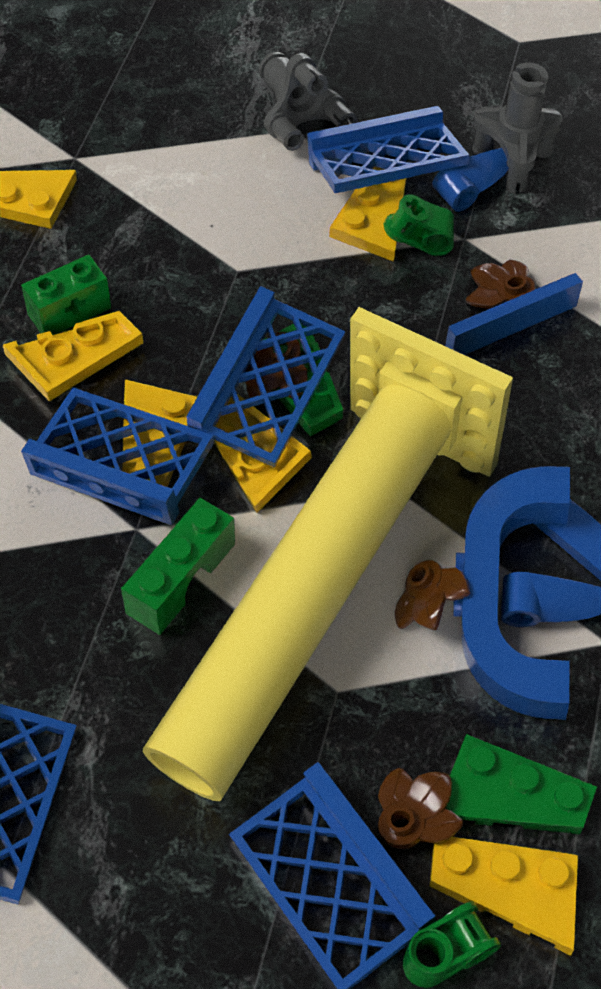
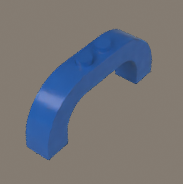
[453,466,570,720]

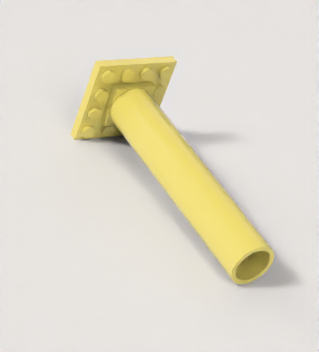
[143,307,513,801]

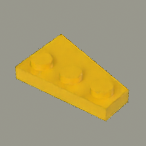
[429,837,578,956]

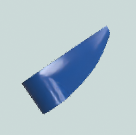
[432,148,509,212]
[501,572,601,628]

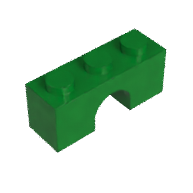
[121,498,235,635]

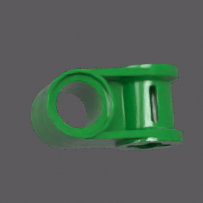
[383,194,454,256]
[403,901,501,988]

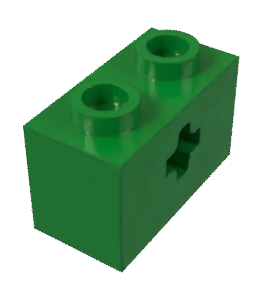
[21,254,111,335]

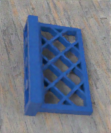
[307,106,469,194]
[186,286,345,468]
[21,388,215,525]
[0,704,76,905]
[229,762,436,989]

